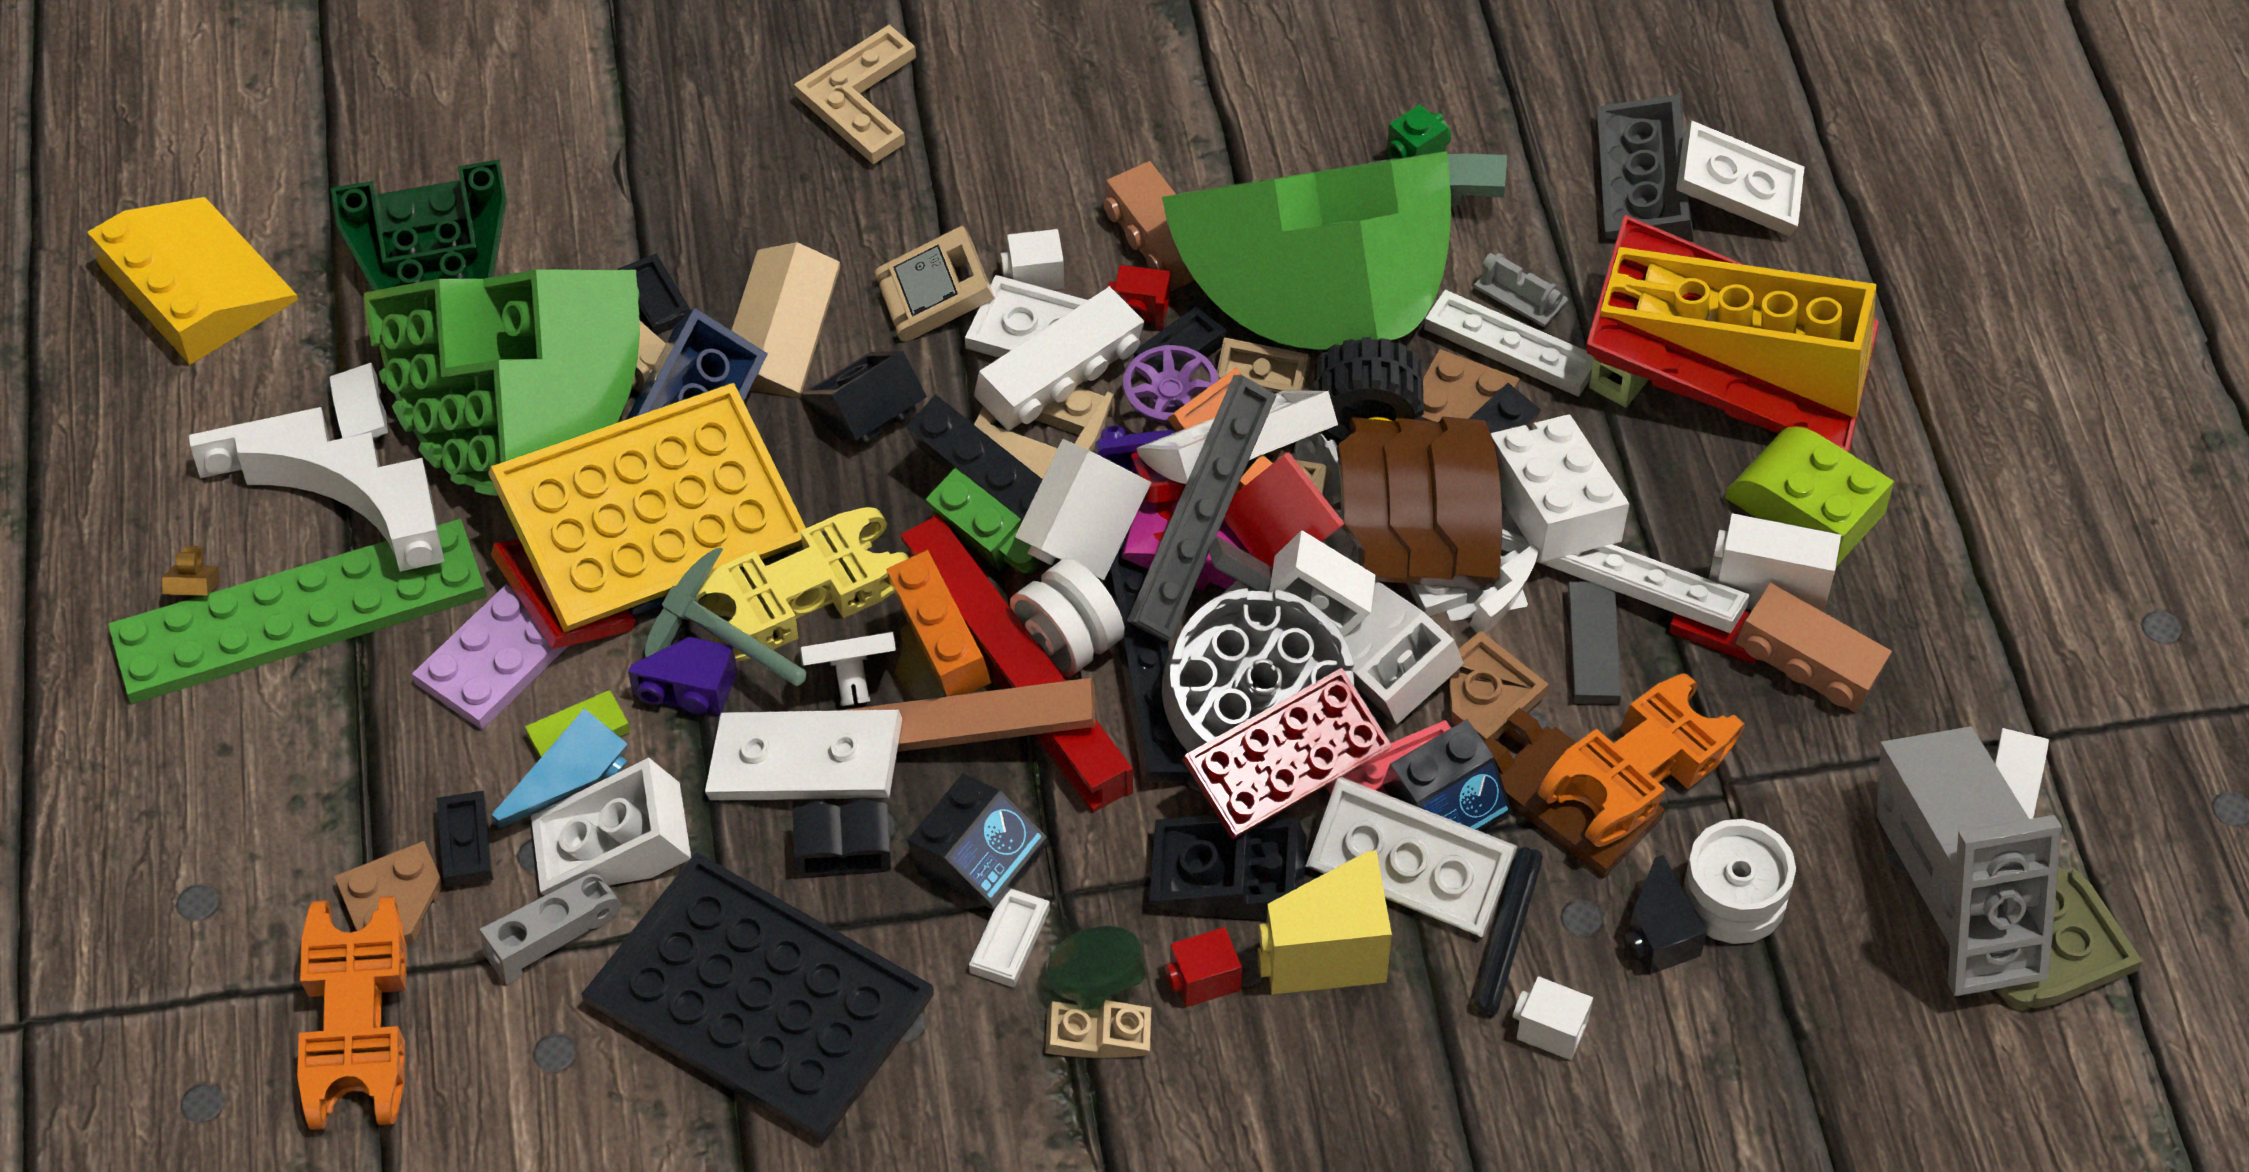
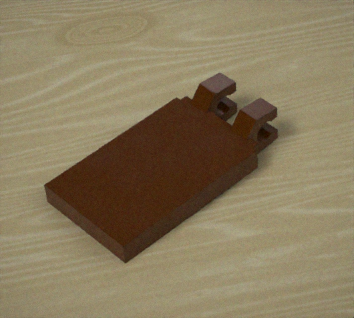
[1484,708,1665,878]

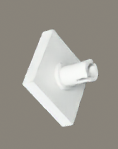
[799,632,896,706]

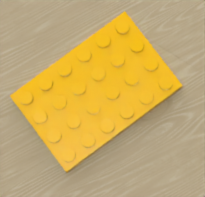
[488,383,806,632]

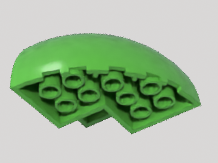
[1162,151,1451,350]
[364,269,640,495]

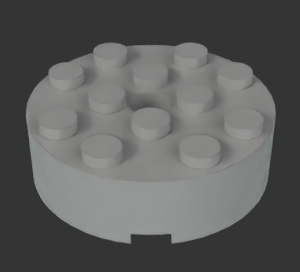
[1162,588,1354,752]

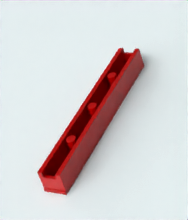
[900,513,1133,813]

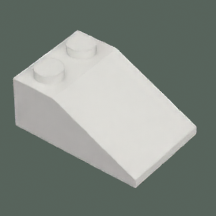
[531,758,691,896]

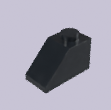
[1626,855,1707,975]

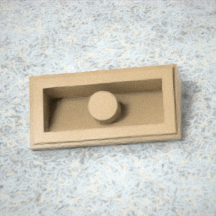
[1217,337,1311,393]

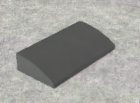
[1597,94,1694,242]

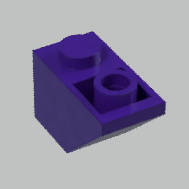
[628,637,738,716]

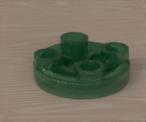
[1046,926,1146,1010]

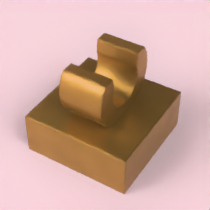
[162,546,220,596]

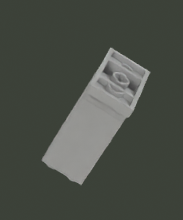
[1877,726,2062,996]

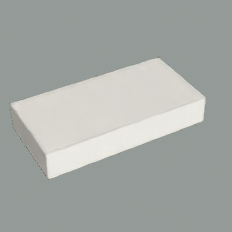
[969,889,1050,988]

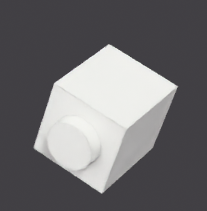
[1000,229,1064,290]
[1513,976,1593,1061]

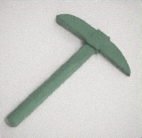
[645,548,806,686]

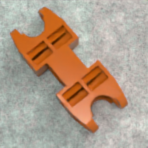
[1538,674,1745,847]
[297,896,407,1130]

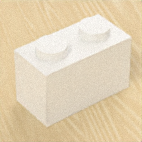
[1269,530,1376,637]

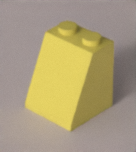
[1257,850,1392,995]

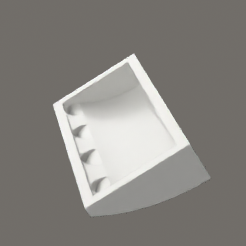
[1136,390,1338,484]

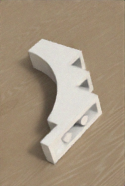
[189,407,445,572]

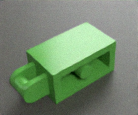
[925,467,1039,575]

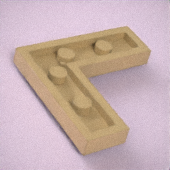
[794,25,916,164]

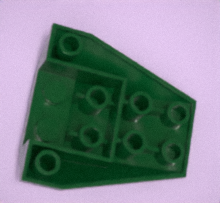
[331,159,507,291]

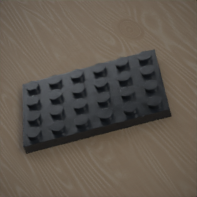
[581,852,934,1143]

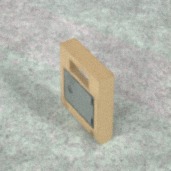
[875,225,995,342]

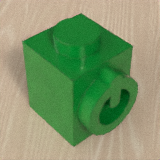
[1386,104,1451,160]

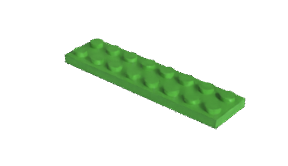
[108,519,487,704]

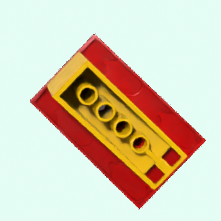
[1586,215,1879,453]

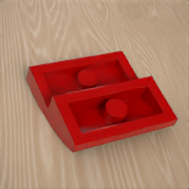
[1224,451,1345,568]

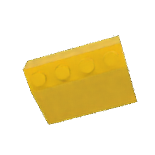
[87,197,298,365]

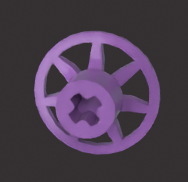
[1123,345,1218,425]

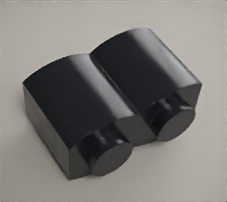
[792,798,891,878]

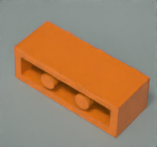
[886,550,991,697]

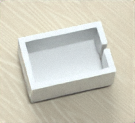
[1491,414,1629,562]

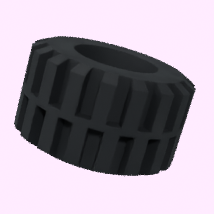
[1313,337,1424,442]

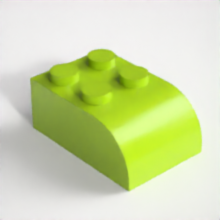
[1725,427,1894,567]

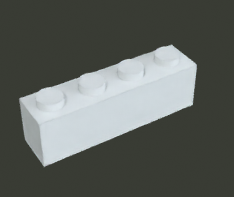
[974,286,1144,431]

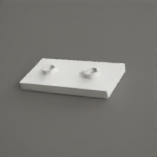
[705,710,903,800]
[1306,777,1517,937]

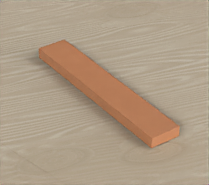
[839,678,1096,752]

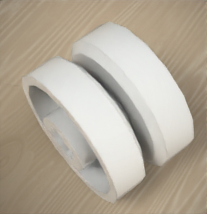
[1010,558,1125,678]
[1683,819,1796,944]

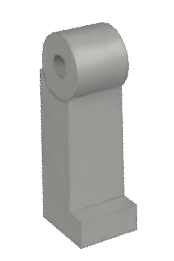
[479,874,621,985]

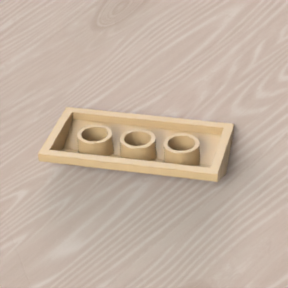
[731,242,840,398]

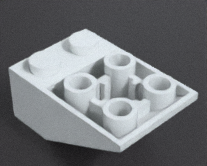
[1344,581,1464,725]

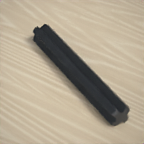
[1473,847,1543,1016]

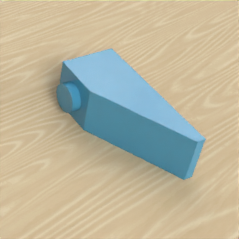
[491,708,628,829]

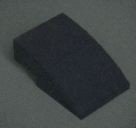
[1149,814,1307,920]

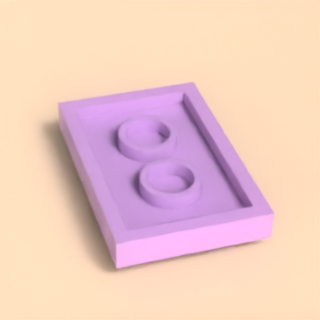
[412,584,568,730]

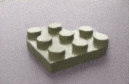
[1994,867,2143,1011]

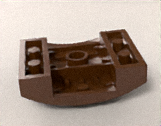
[1336,416,1502,590]

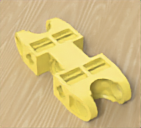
[695,507,910,662]

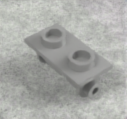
[1474,253,1569,327]

